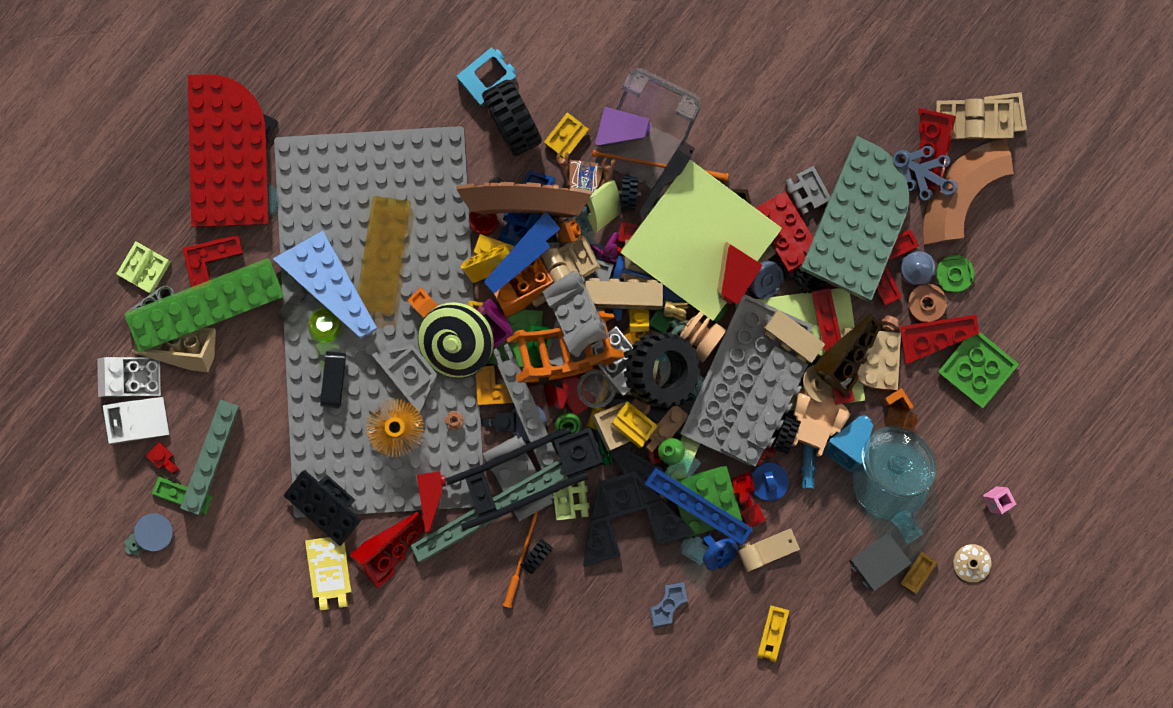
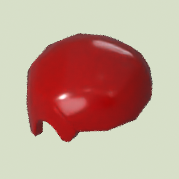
[468,211,498,236]

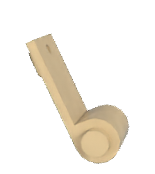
[738,528,800,572]

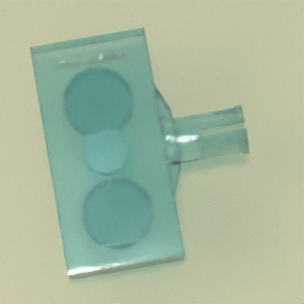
[664,450,702,478]

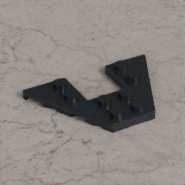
[596,399,695,481]
[583,471,695,566]

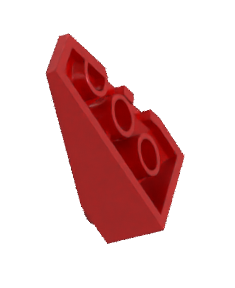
[350,512,425,588]

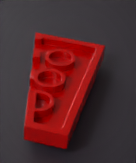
[918,108,956,191]
[900,314,980,364]

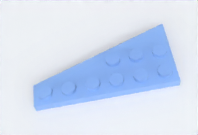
[273,231,378,339]

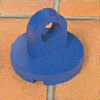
[752,463,789,501]
[702,533,739,571]

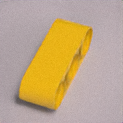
[461,245,510,283]

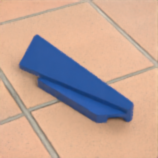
[485,213,560,294]

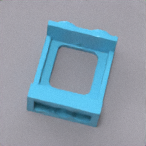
[457,47,517,108]

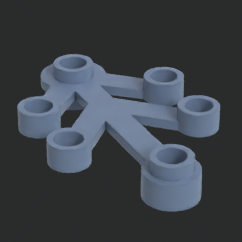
[893,146,958,200]

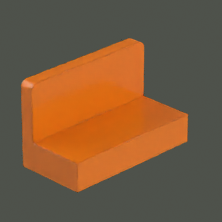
[882,388,914,411]

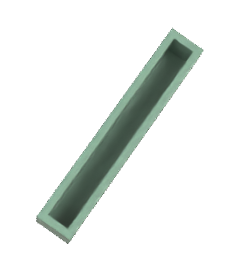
[180,399,240,515]

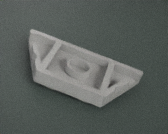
[372,345,437,412]

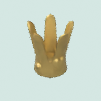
[662,301,689,322]

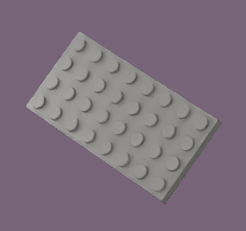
[680,294,813,466]

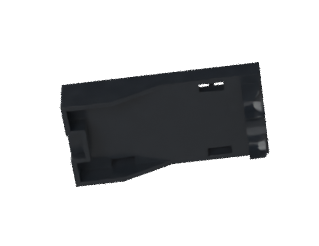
[639,140,695,217]

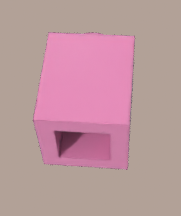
[982,486,1016,514]

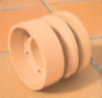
[680,312,727,363]

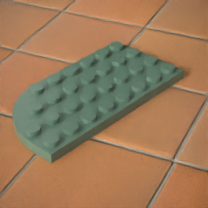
[800,136,909,302]

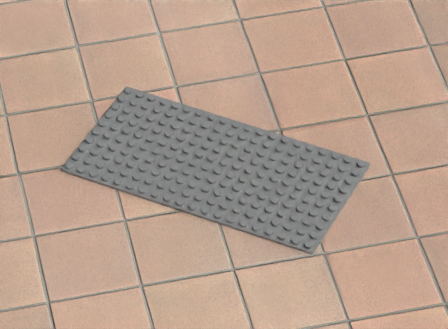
[274,126,483,518]

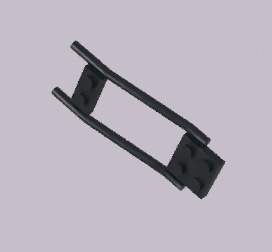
[445,427,604,531]

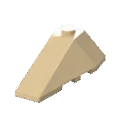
[132,327,216,372]

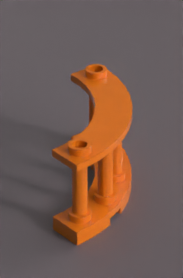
[507,311,624,383]

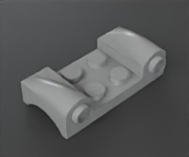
[542,271,609,357]
[483,435,555,521]

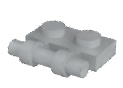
[785,166,830,215]

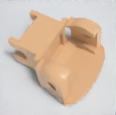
[792,391,850,457]

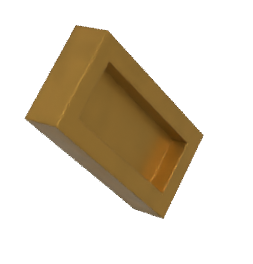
[900,551,938,594]

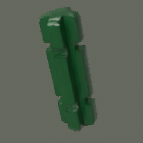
[597,429,613,466]

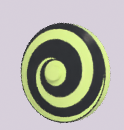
[418,302,494,378]

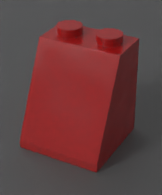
[717,242,763,305]

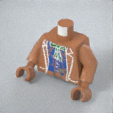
[556,152,616,205]

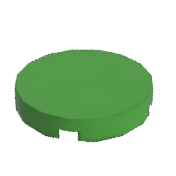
[936,255,974,293]

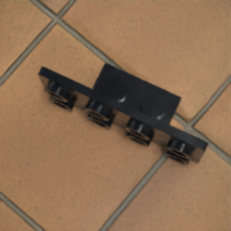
[284,470,361,546]

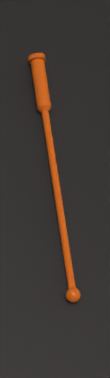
[592,149,728,183]
[502,511,539,608]

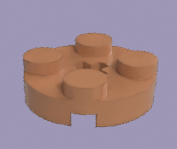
[908,284,947,322]

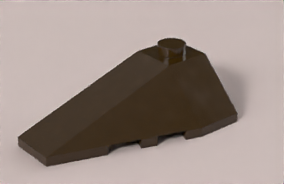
[813,314,881,396]

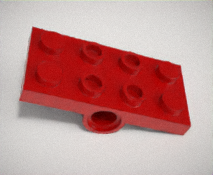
[756,192,813,274]

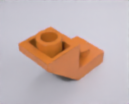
[556,218,581,242]
[407,287,439,318]

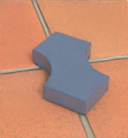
[650,582,688,627]

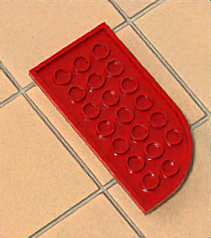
[188,74,269,228]

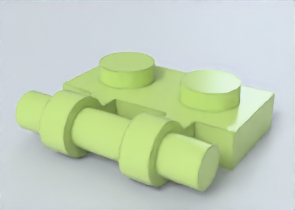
[553,480,590,521]

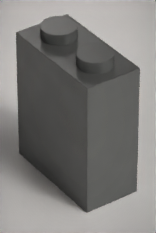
[850,532,911,591]

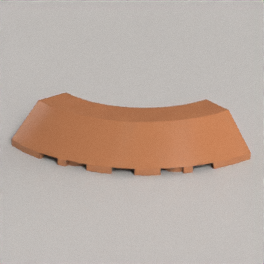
[923,139,1014,245]
[457,182,592,218]

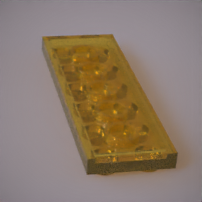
[357,195,411,315]

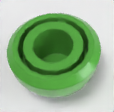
[555,412,581,434]
[658,438,685,465]

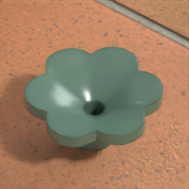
[669,318,689,335]

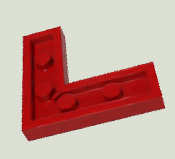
[876,229,919,306]
[182,235,243,287]

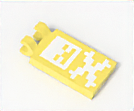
[305,537,352,610]

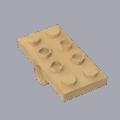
[937,99,1014,139]
[532,234,601,307]

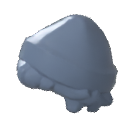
[901,250,935,285]

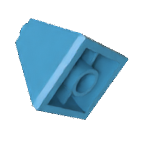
[823,415,873,473]

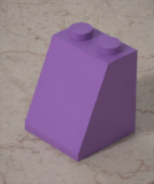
[595,107,652,147]

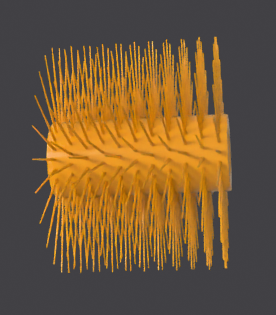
[366,398,425,457]

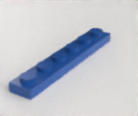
[645,467,753,545]

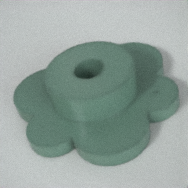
[124,534,145,556]

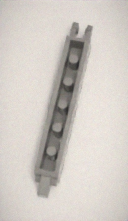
[493,344,559,469]

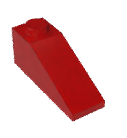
[417,471,446,532]

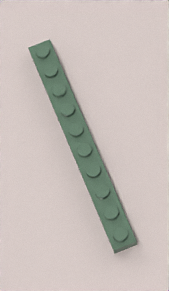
[411,459,568,563]

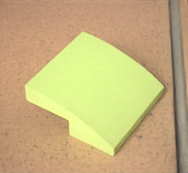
[587,180,621,233]
[117,241,171,294]

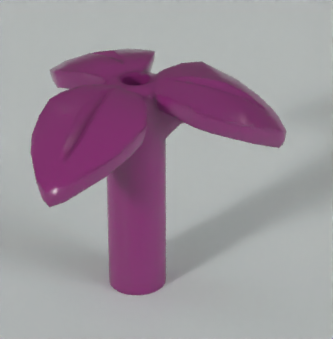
[590,232,619,265]

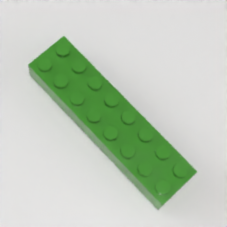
[125,258,284,352]

